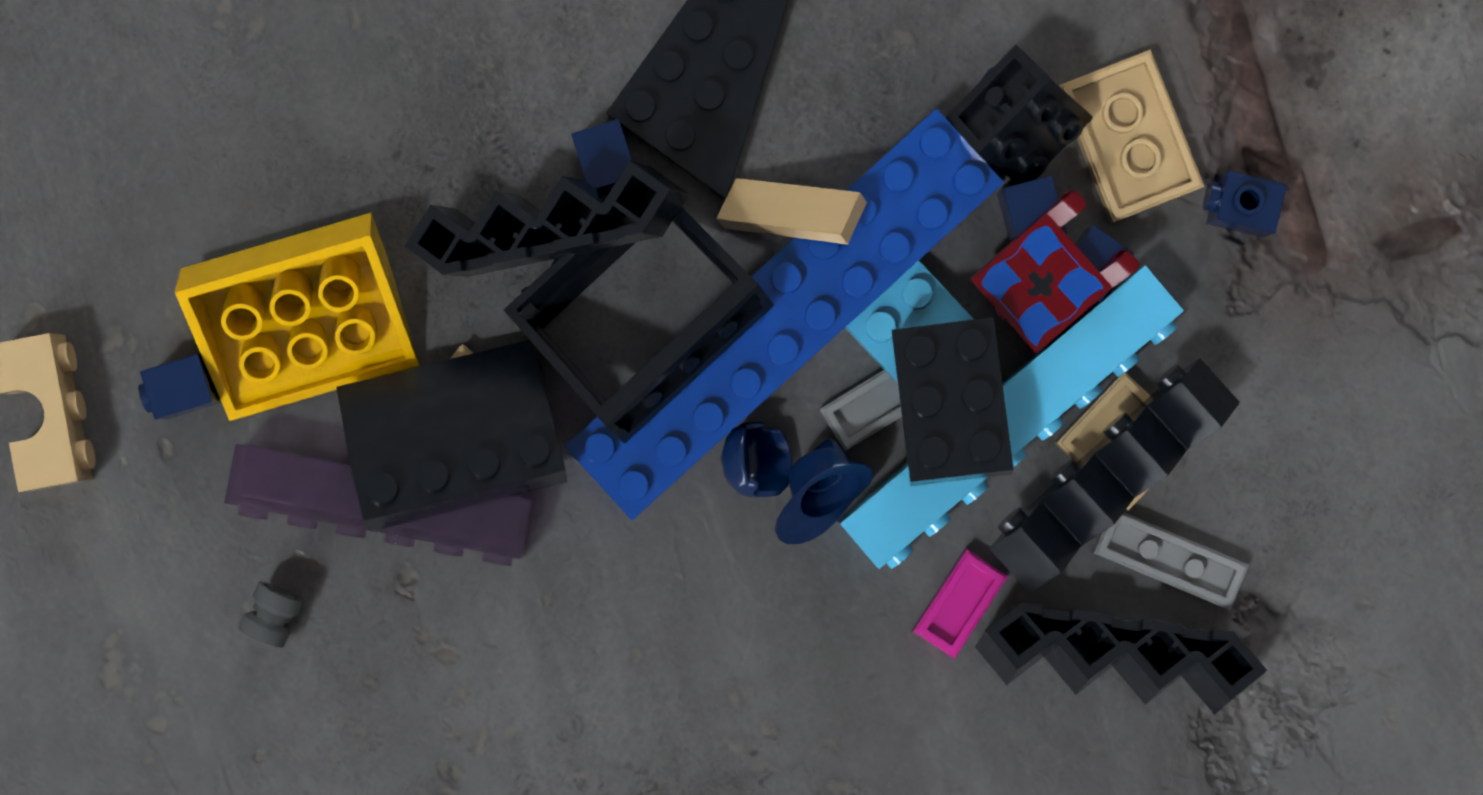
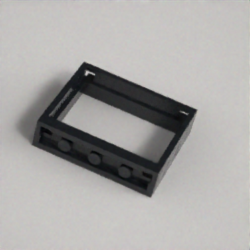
[504,207,774,444]

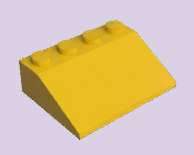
[175,213,419,421]

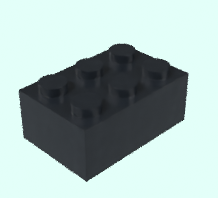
[892,317,1014,486]

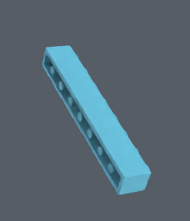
[838,265,1184,569]

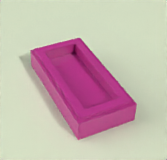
[912,548,1008,659]

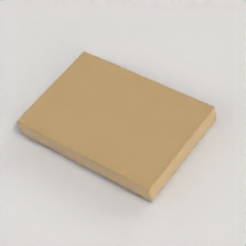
[1059,49,1205,224]

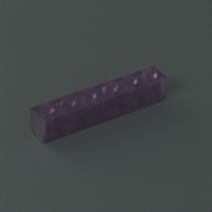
[224,443,536,566]

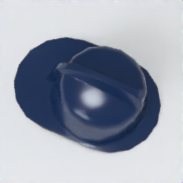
[775,439,873,544]

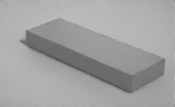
[1091,513,1249,610]

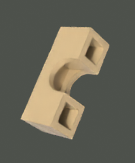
[0,333,96,492]

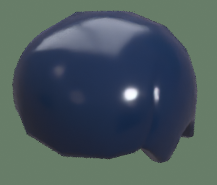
[721,422,792,497]

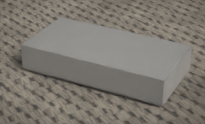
[819,370,902,451]

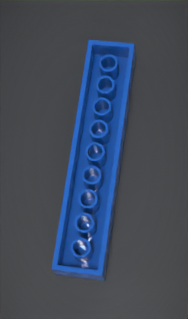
[564,108,1004,520]

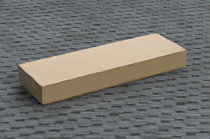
[716,178,867,245]

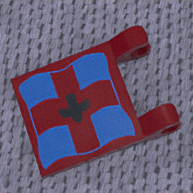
[970,189,1139,354]

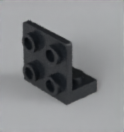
[945,45,1092,184]

